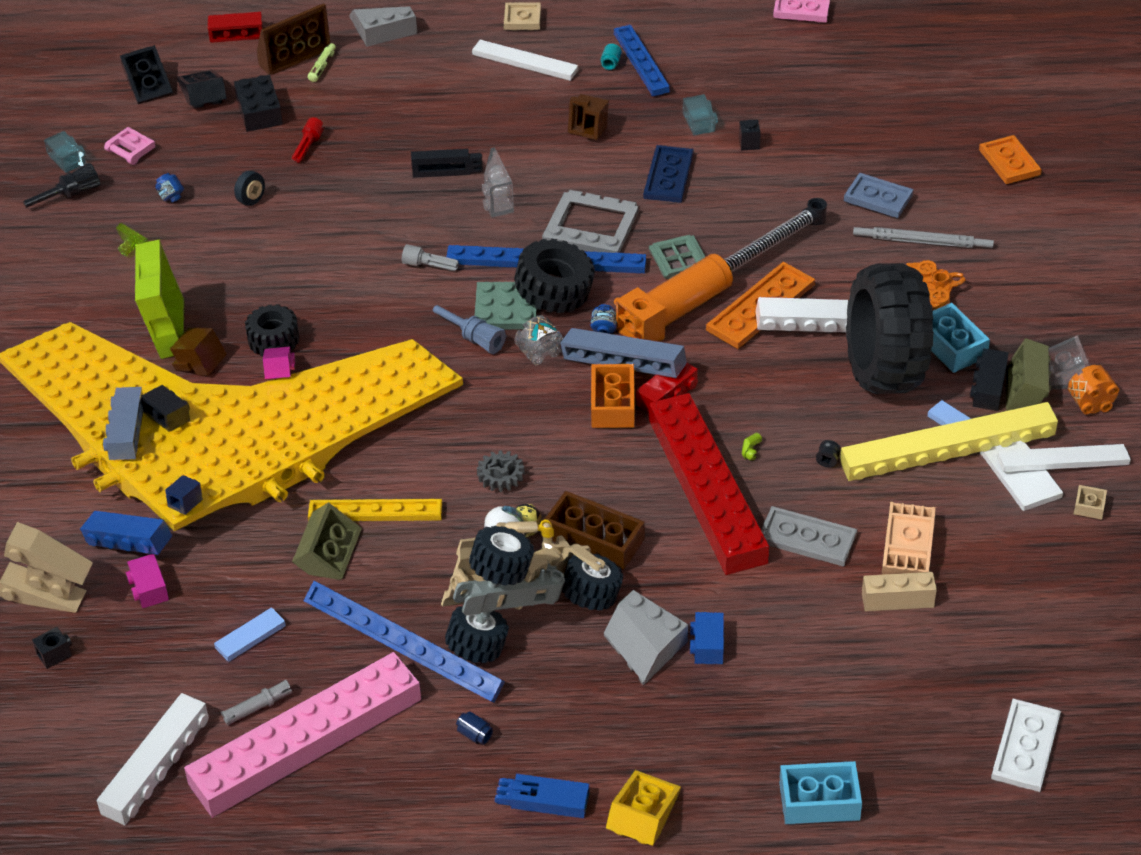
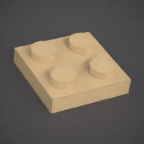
[504,2,541,30]

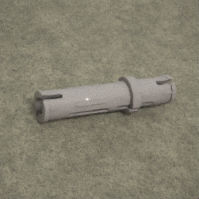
[221,680,292,726]

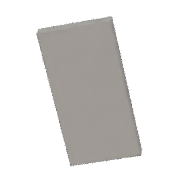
[761,506,858,567]

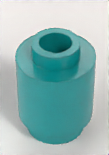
[600,44,622,70]

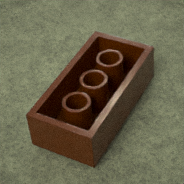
[544,491,645,570]

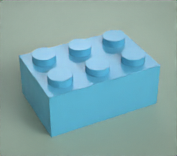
[931,303,990,373]
[779,761,862,824]

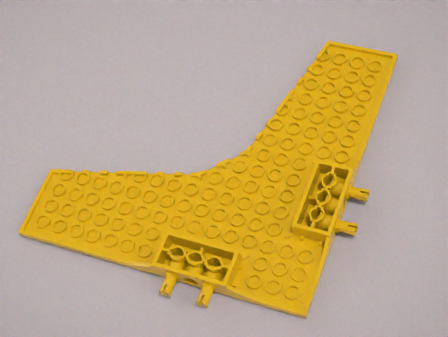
[0,322,463,531]

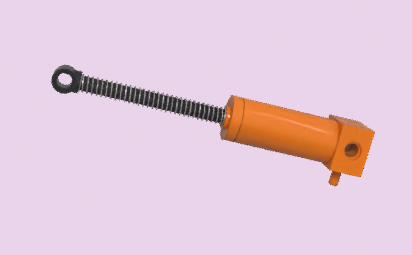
[613,198,827,342]

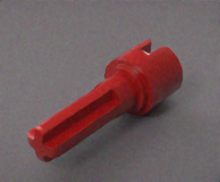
[292,117,325,163]

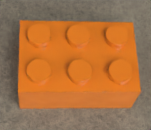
[591,364,634,428]

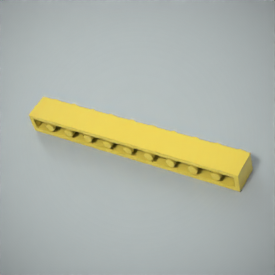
[840,402,1058,481]

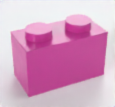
[263,347,295,379]
[126,554,169,609]

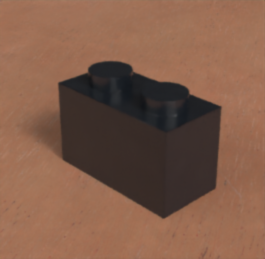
[141,385,190,432]

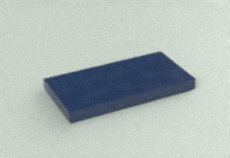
[643,145,694,203]

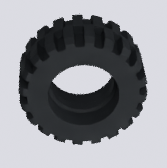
[514,239,595,313]

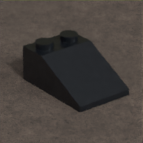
[120,45,173,104]
[177,70,227,108]

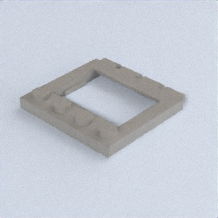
[542,190,638,253]

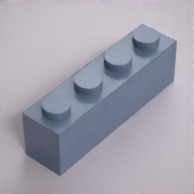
[103,387,143,460]

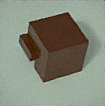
[567,94,609,140]
[170,328,227,375]

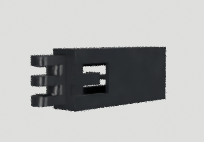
[411,148,483,178]

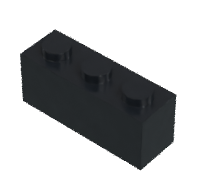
[970,348,1009,411]

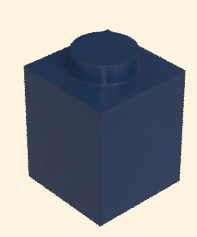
[165,475,203,515]

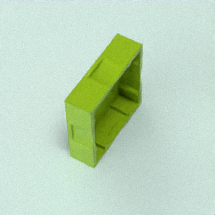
[135,239,184,359]

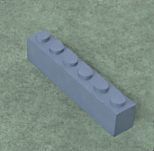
[560,328,687,378]

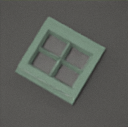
[649,235,705,279]

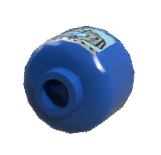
[155,173,184,203]
[590,304,617,334]

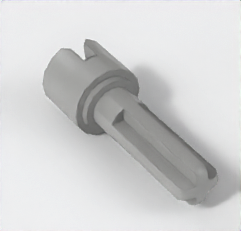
[402,244,458,271]

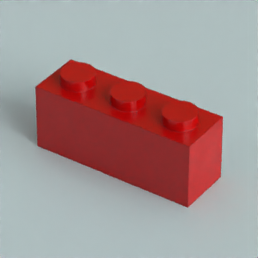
[208,12,264,43]
[636,363,698,413]

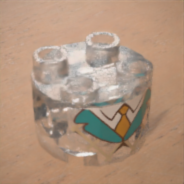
[515,315,563,365]

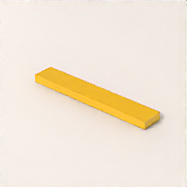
[308,499,442,521]

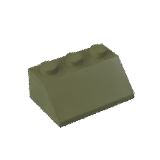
[1006,338,1051,411]
[292,502,362,580]

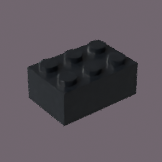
[234,74,283,132]

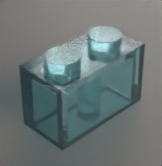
[683,94,718,136]
[44,131,86,173]

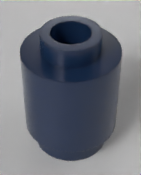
[456,711,493,745]

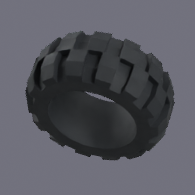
[846,263,934,394]

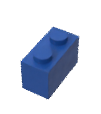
[690,612,724,664]

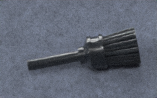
[23,163,100,208]

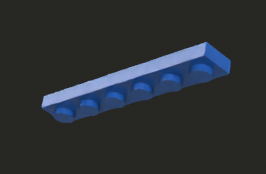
[614,25,670,96]

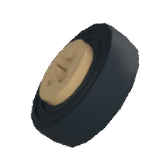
[234,171,265,206]

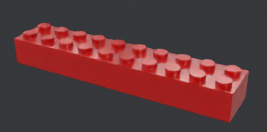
[649,393,769,575]

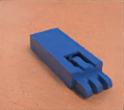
[494,774,590,818]

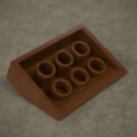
[256,3,331,75]

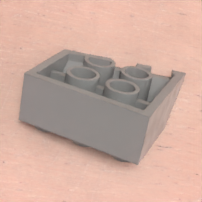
[350,6,417,47]
[604,590,688,685]

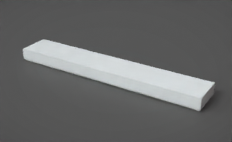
[472,40,578,81]
[997,444,1131,472]

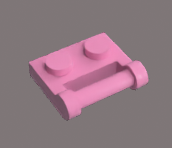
[104,127,155,165]

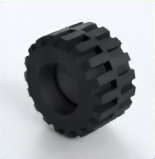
[245,304,300,357]

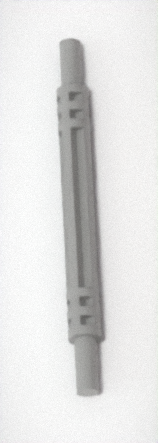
[853,227,994,248]

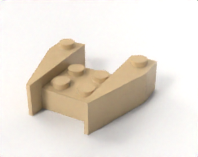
[0,522,93,613]

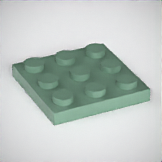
[475,282,537,330]

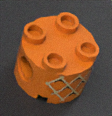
[1068,365,1120,415]

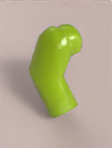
[741,433,762,461]

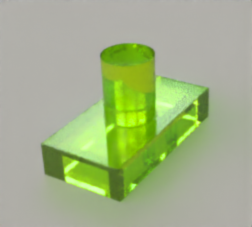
[116,223,149,256]

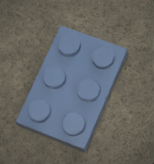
[844,173,914,218]

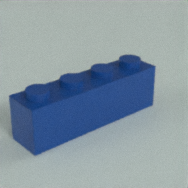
[80,511,172,555]

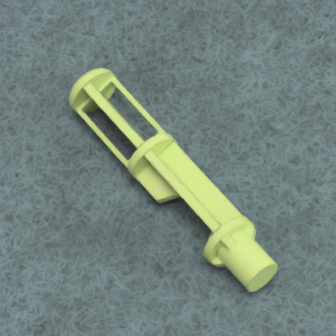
[308,43,336,82]

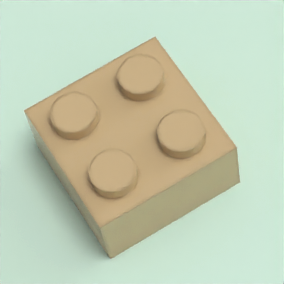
[1074,485,1107,520]

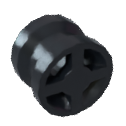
[816,440,841,468]

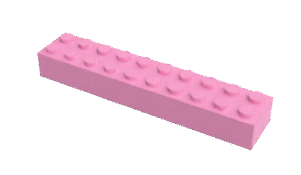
[184,652,421,818]

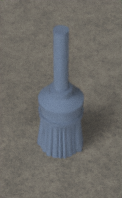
[433,305,507,355]

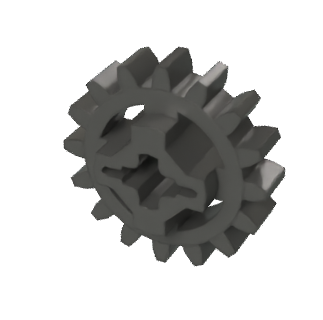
[477,450,525,492]

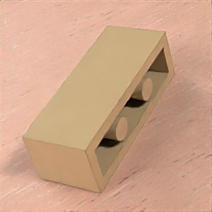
[862,572,937,611]

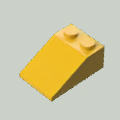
[606,770,681,846]

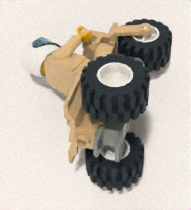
[441,506,624,663]

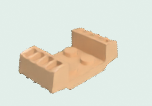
[882,502,935,575]

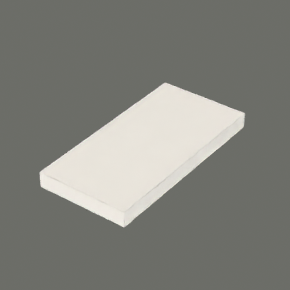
[980,441,1063,511]
[991,699,1061,792]

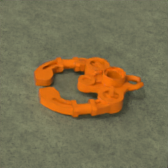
[906,260,966,311]

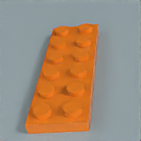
[706,261,815,349]

